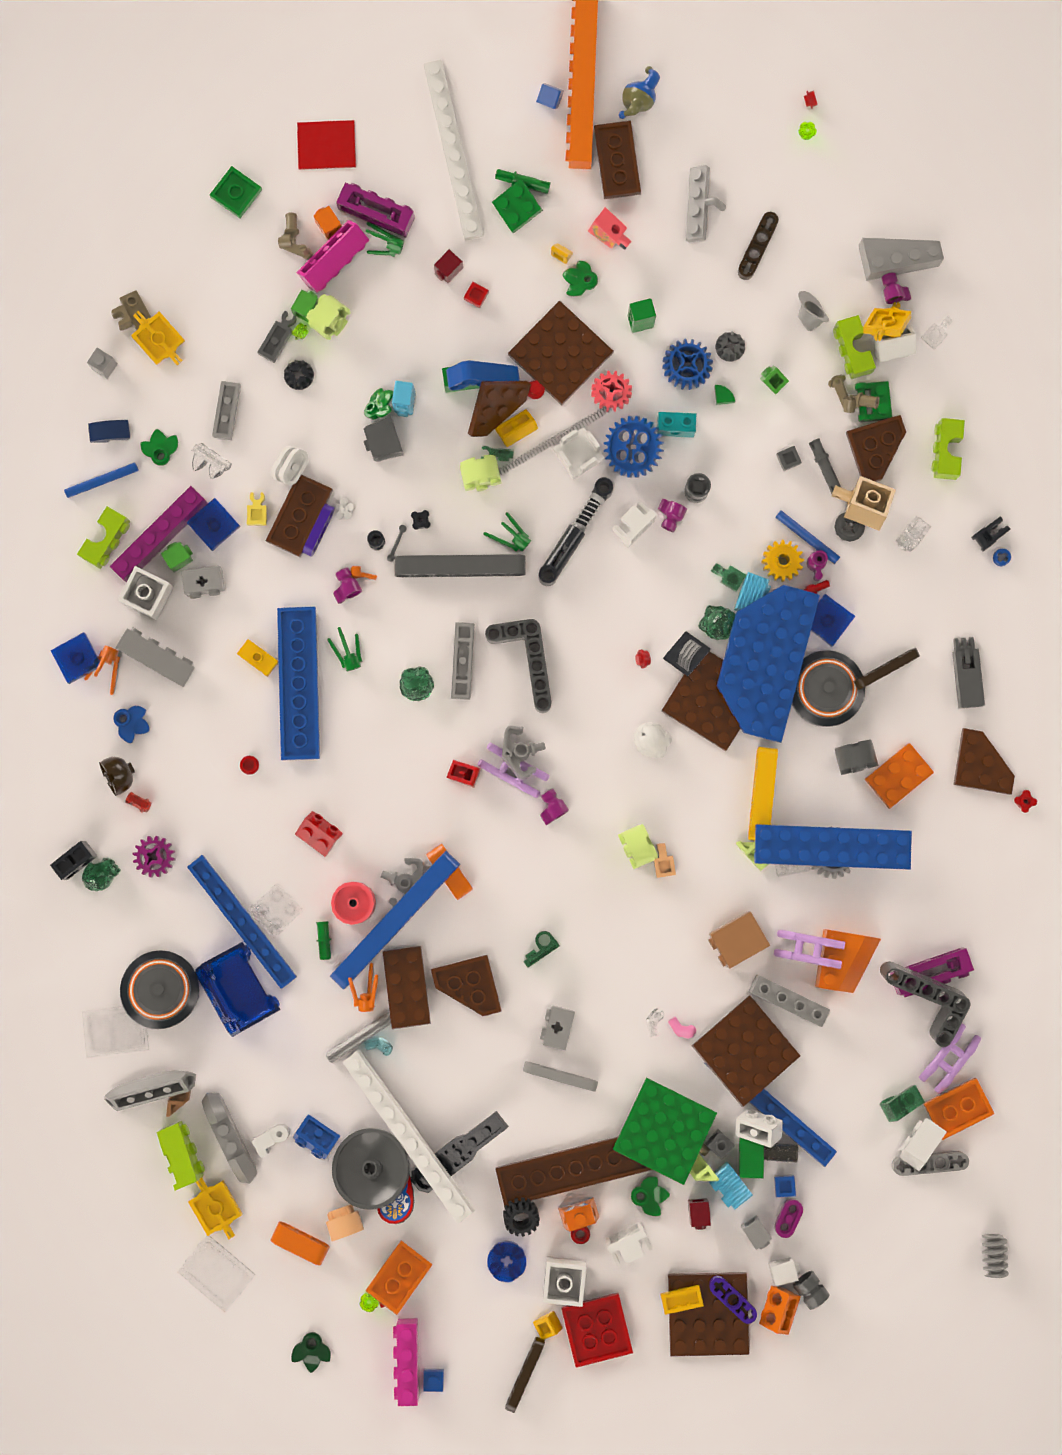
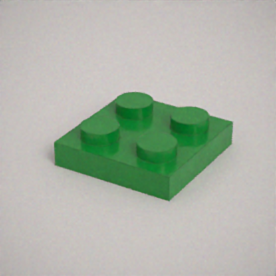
[209,166,262,219]
[492,179,543,233]

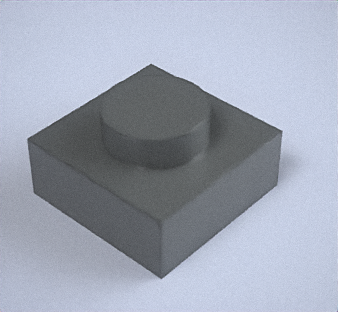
[776,446,802,471]

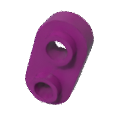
[774,1199,803,1238]

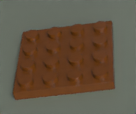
[508,300,614,406]
[661,651,741,752]
[691,995,801,1107]
[668,1272,749,1356]

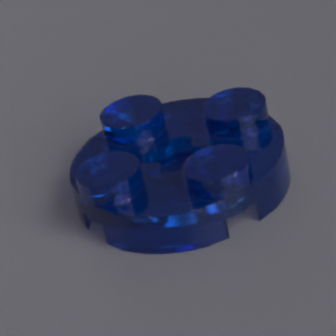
[487,1241,526,1282]

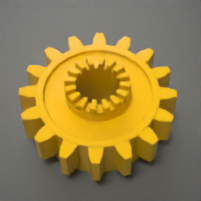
[761,540,804,582]

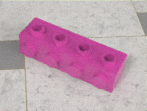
[296,220,369,293]
[393,1318,419,1406]

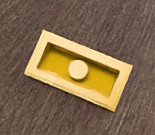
[495,409,538,447]

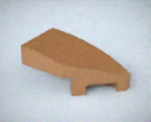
[166,1090,191,1117]

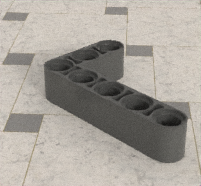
[485,619,552,713]
[880,961,971,1047]

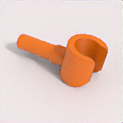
[351,566,377,580]

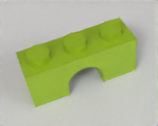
[833,315,876,379]
[931,418,965,480]
[77,506,130,569]

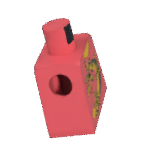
[588,207,632,250]

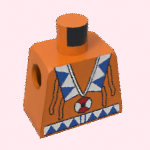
[558,1197,600,1232]

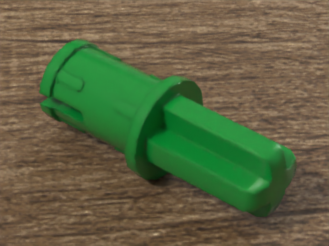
[316,921,332,960]

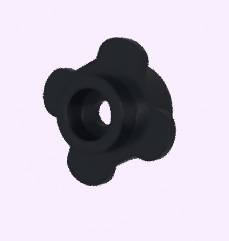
[411,510,431,530]

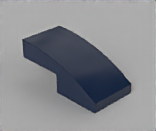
[88,420,130,443]

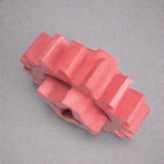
[591,371,632,412]

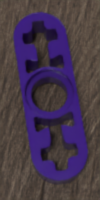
[302,504,335,557]
[709,1276,757,1324]

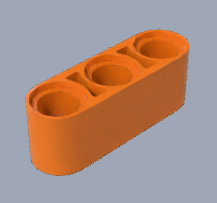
[426,843,473,900]
[270,1221,330,1265]

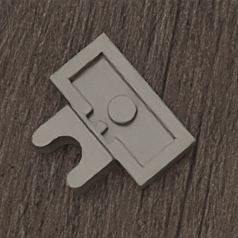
[111,290,151,331]

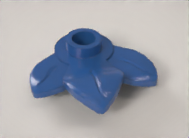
[113,706,150,743]

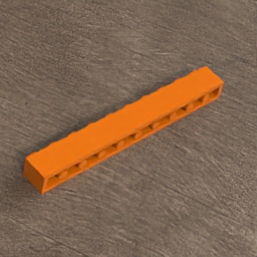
[565,0,598,169]

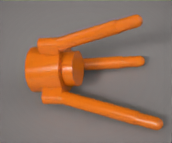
[84,645,121,695]
[348,963,378,1012]

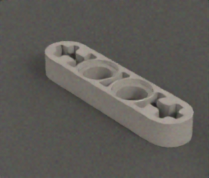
[523,1061,598,1092]
[892,1151,969,1176]

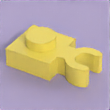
[247,492,267,526]

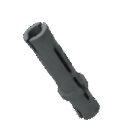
[808,438,842,494]

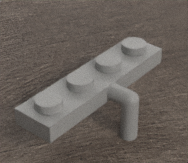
[686,165,726,242]

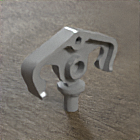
[502,726,546,780]
[380,858,423,907]

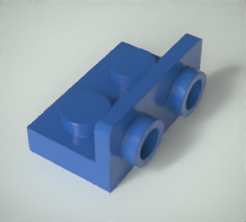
[293,1114,340,1160]

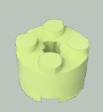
[306,294,351,340]
[460,455,502,491]
[618,824,658,870]

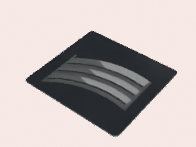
[663,631,711,676]

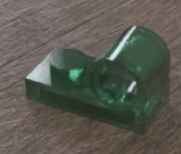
[523,931,560,968]
[879,1085,925,1122]

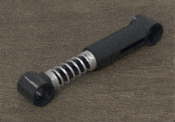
[538,477,613,586]

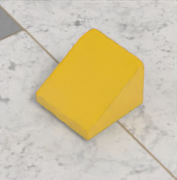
[551,243,573,264]
[533,1311,563,1340]

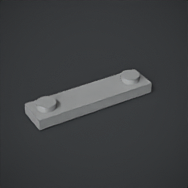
[451,622,475,700]

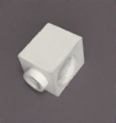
[768,1257,800,1286]

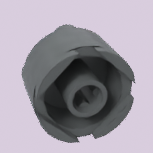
[834,739,879,775]

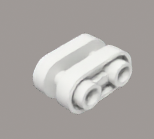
[271,446,309,485]

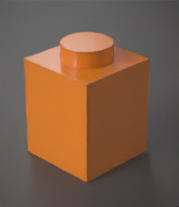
[313,206,342,241]

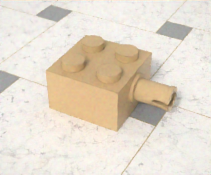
[831,476,896,531]

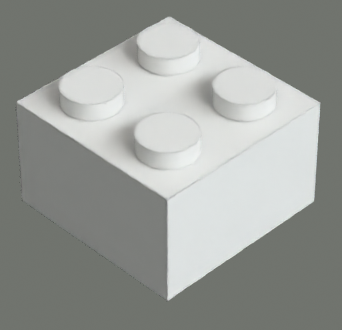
[118,566,174,620]
[899,1117,946,1171]
[543,1257,587,1307]

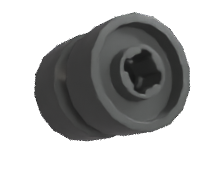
[684,473,711,503]
[792,1271,830,1310]

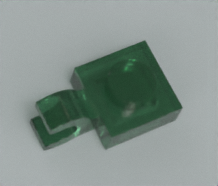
[481,446,514,461]
[711,563,746,592]

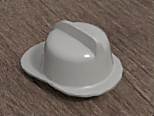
[798,291,829,331]

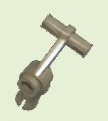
[278,212,313,261]
[828,374,880,413]

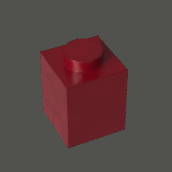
[434,249,463,283]
[688,1198,711,1230]

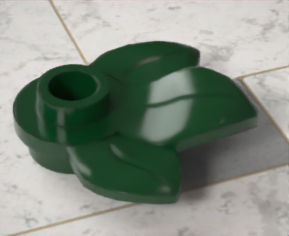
[291,1332,331,1373]

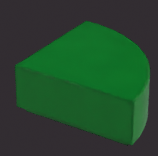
[714,385,735,405]

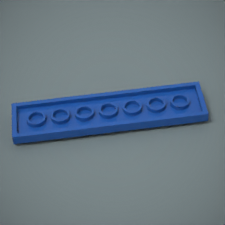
[277,607,320,761]
[754,824,912,870]

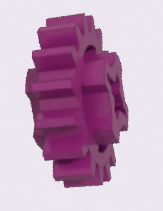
[132,836,176,878]

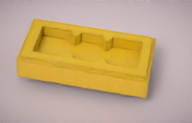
[237,639,278,677]
[660,1285,704,1315]

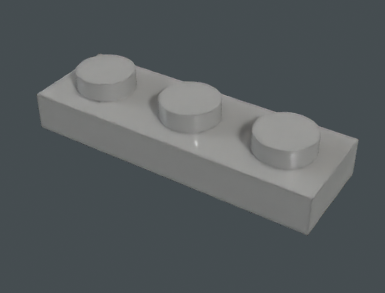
[212,381,241,440]

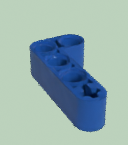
[446,360,520,390]

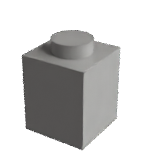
[87,347,118,379]
[741,1215,772,1250]

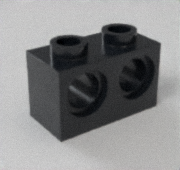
[50,841,98,880]

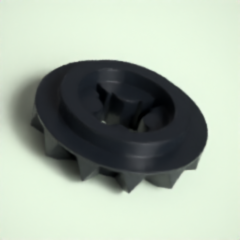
[284,360,314,390]

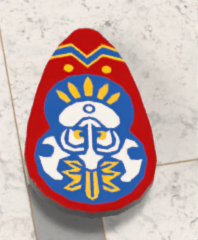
[377,1174,415,1224]

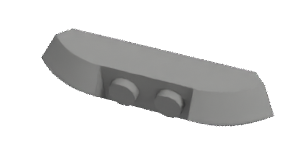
[104,1070,196,1111]
[201,1093,257,1184]

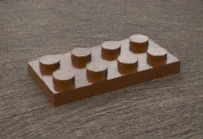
[594,120,641,199]
[265,474,333,558]
[382,946,431,1030]

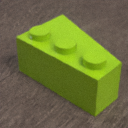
[156,1121,205,1191]

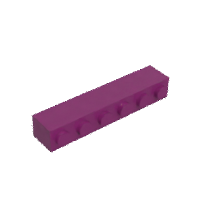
[109,486,208,583]

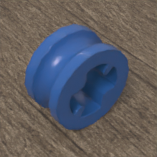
[993,548,1011,567]

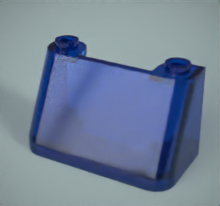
[195,942,281,1037]

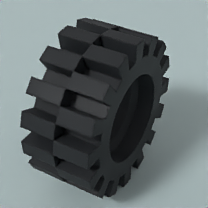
[503,1197,540,1237]

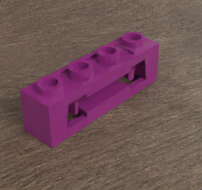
[336,182,415,238]
[890,947,974,997]

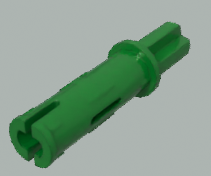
[495,169,551,194]

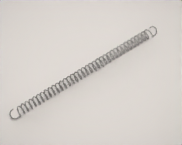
[499,407,609,475]

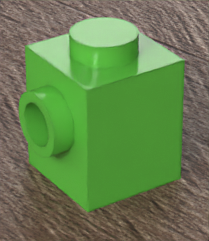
[291,289,318,323]
[760,365,789,394]
[161,542,193,573]

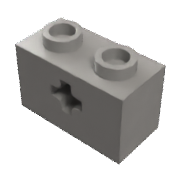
[181,566,225,599]
[540,1005,575,1051]

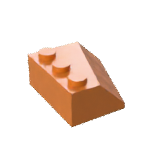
[815,929,881,993]

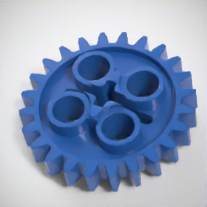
[603,416,664,478]

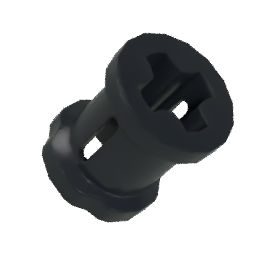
[367,530,386,551]

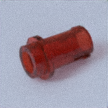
[125,792,152,813]

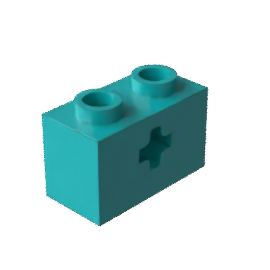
[656,412,697,438]

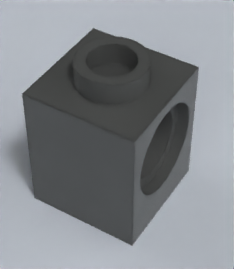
[705,1129,735,1160]

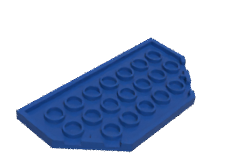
[717,585,820,743]

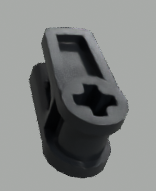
[971,516,1011,552]

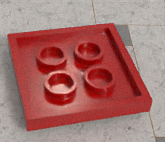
[561,1293,633,1368]

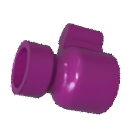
[881,272,911,304]
[658,499,688,533]
[806,550,828,582]
[333,568,362,604]
[540,789,569,825]

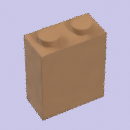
[708,911,770,969]

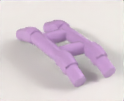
[477,742,550,798]
[774,930,845,969]
[919,1023,981,1094]

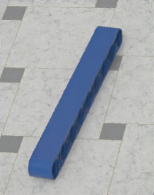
[330,851,460,990]

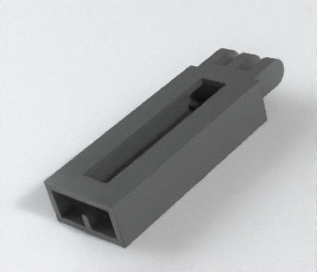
[952,637,985,709]

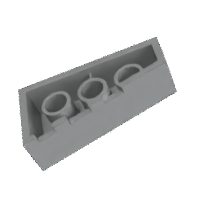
[858,238,944,281]
[115,627,195,687]

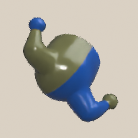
[619,66,660,119]

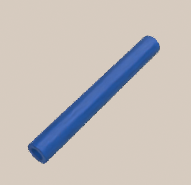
[64,462,139,498]
[775,510,840,564]

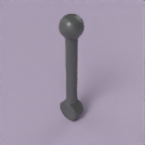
[387,525,407,562]

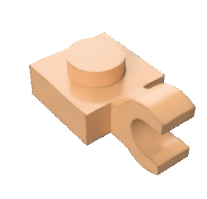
[654,843,676,878]

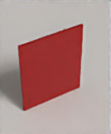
[297,120,356,170]

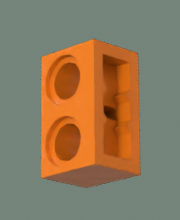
[759,1286,801,1335]

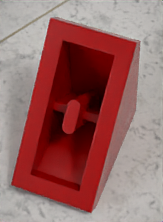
[446,760,481,788]

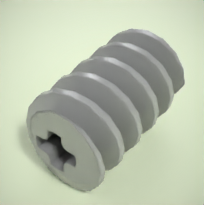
[982,1234,1009,1278]

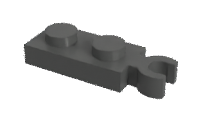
[257,311,297,363]

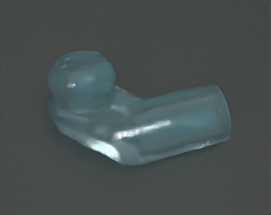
[364,1037,393,1056]

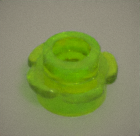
[798,122,817,140]
[292,322,309,340]
[359,1293,379,1312]

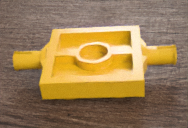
[863,302,911,341]
[131,311,185,365]
[188,1177,243,1240]

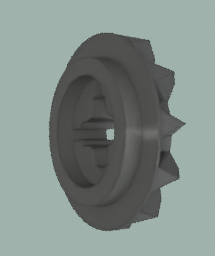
[715,331,745,362]
[834,512,865,542]

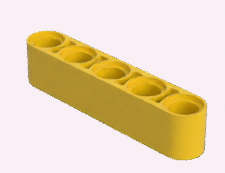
[748,747,778,841]

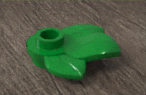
[562,261,598,297]
[364,388,394,420]
[140,429,178,466]
[631,1176,670,1216]

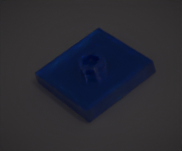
[186,498,241,551]
[811,594,855,647]
[50,632,100,684]

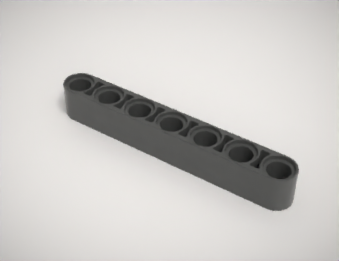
[394,554,526,577]

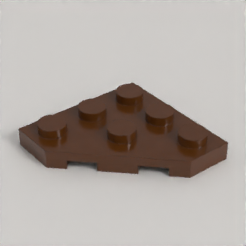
[467,381,531,437]
[846,415,906,482]
[953,728,1015,795]
[431,955,502,1016]

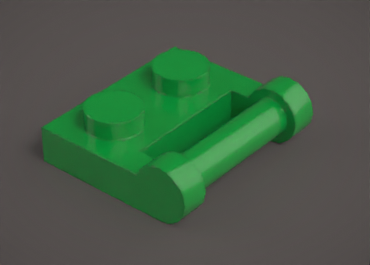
[855,381,892,422]

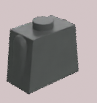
[363,416,404,462]

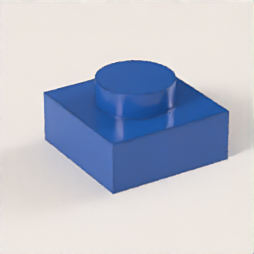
[774,1175,796,1198]
[423,1369,444,1392]

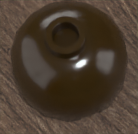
[99,757,135,796]

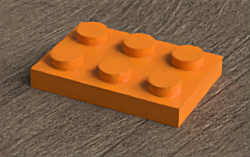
[864,743,934,809]
[923,1078,995,1140]
[365,1240,433,1315]

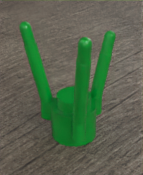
[366,222,404,257]
[483,512,532,552]
[327,627,363,672]

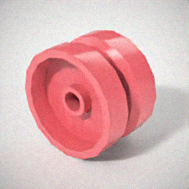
[331,882,376,925]

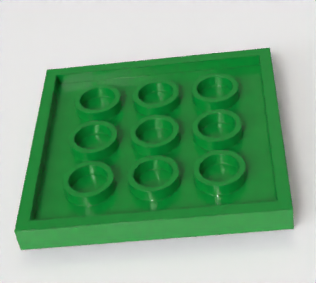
[613,1077,717,1185]

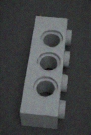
[748,974,830,1027]

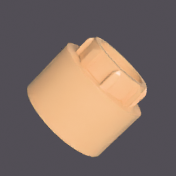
[326,1204,364,1241]

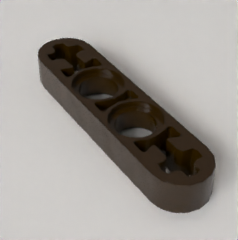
[738,211,779,280]
[853,647,920,690]
[505,1336,545,1413]

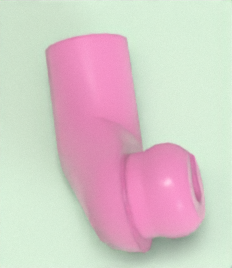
[668,1016,696,1039]

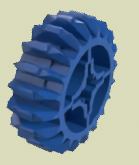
[662,338,713,390]

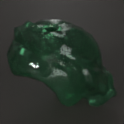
[698,605,735,640]
[399,667,434,701]
[82,857,121,892]

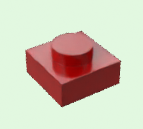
[463,281,489,308]

